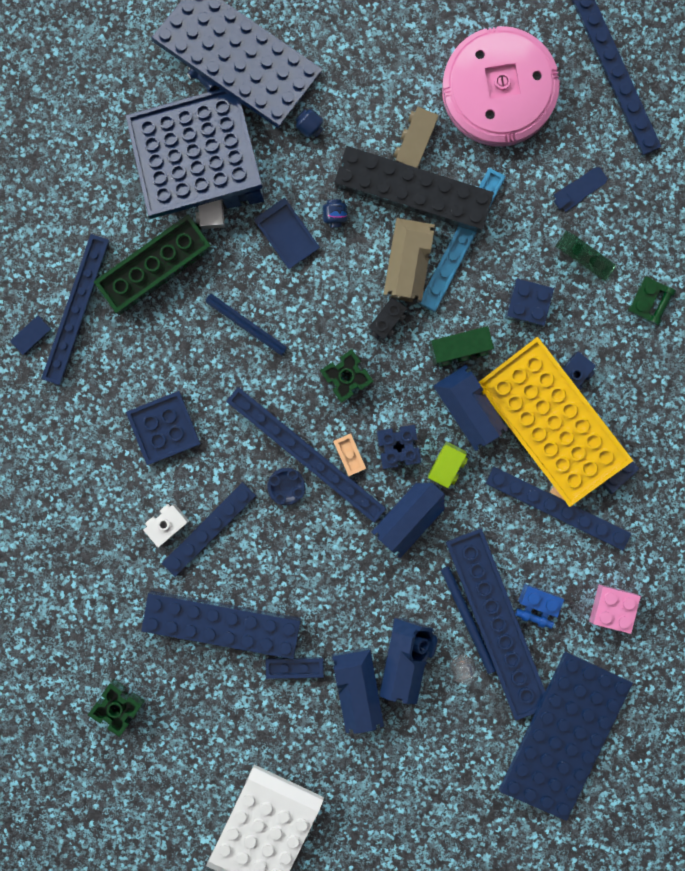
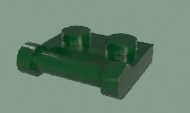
[627,276,676,326]

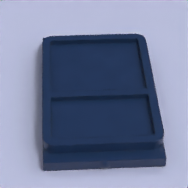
[253,197,320,269]

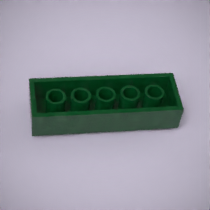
[94,214,213,315]

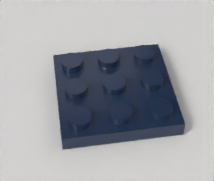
[126,391,201,465]

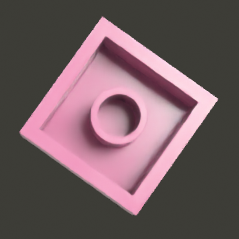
[589,584,641,634]

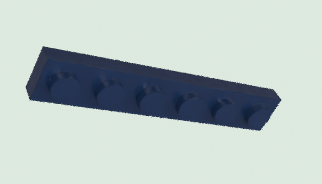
[161,482,256,577]

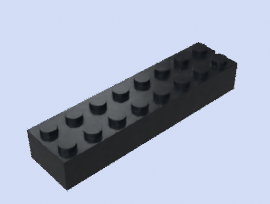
[334,146,494,233]

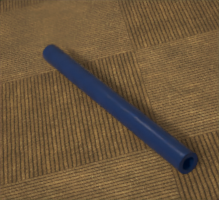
[440,566,496,674]

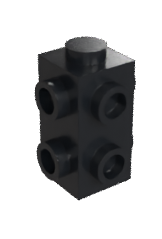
[368,297,407,340]

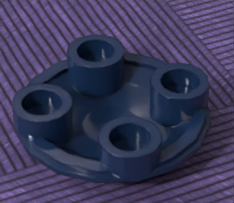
[267,468,305,506]

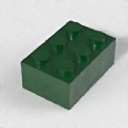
[429,326,494,368]

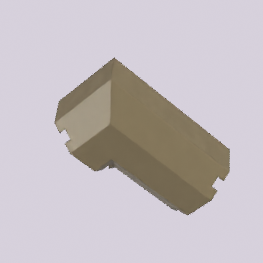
[383,218,435,303]

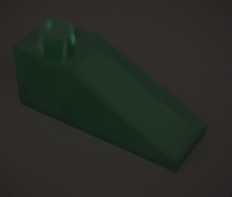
[555,231,616,281]

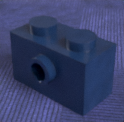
[563,351,596,390]

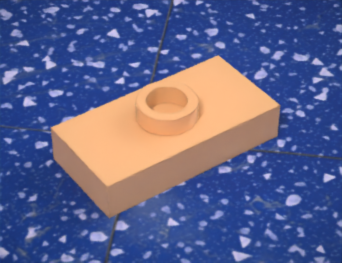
[333,433,366,476]

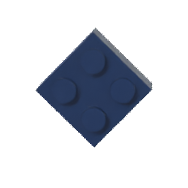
[504,279,554,327]

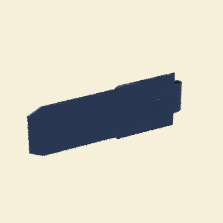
[554,167,608,212]

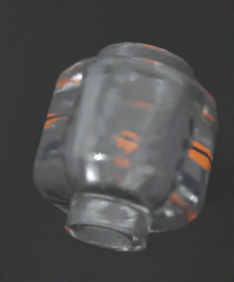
[450,655,478,685]

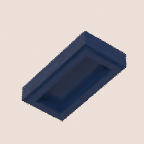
[10,315,52,355]

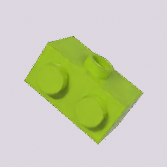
[428,441,468,488]

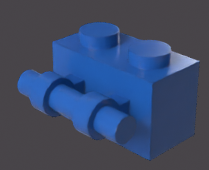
[515,584,564,629]

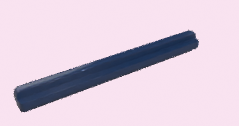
[206,294,287,355]

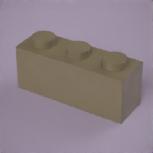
[393,106,439,168]

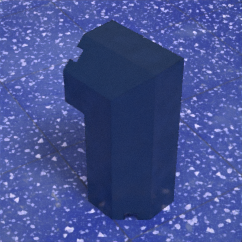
[432,365,508,451]
[371,482,445,558]
[379,618,438,704]
[332,647,384,734]

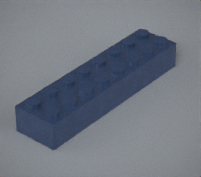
[141,591,301,659]

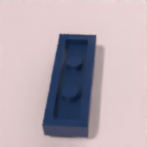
[266,657,324,679]

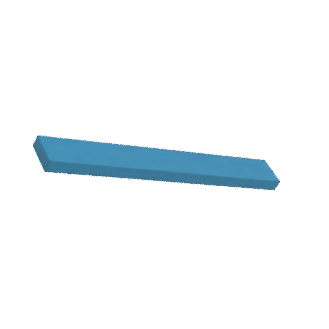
[418,168,506,312]

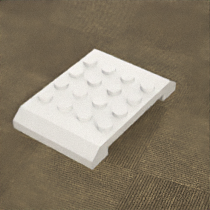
[206,765,324,871]

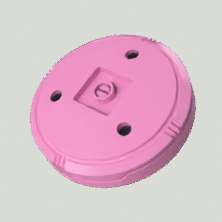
[442,26,560,147]

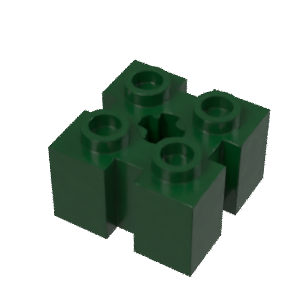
[320,349,373,403]
[88,679,145,737]

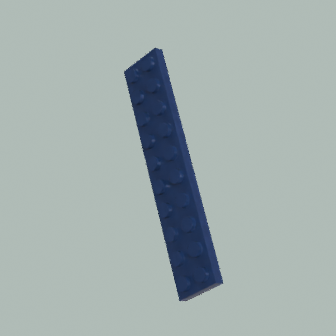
[445,528,545,721]

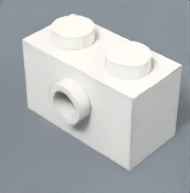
[143,504,189,547]

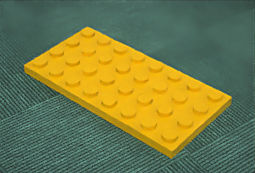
[479,337,633,507]

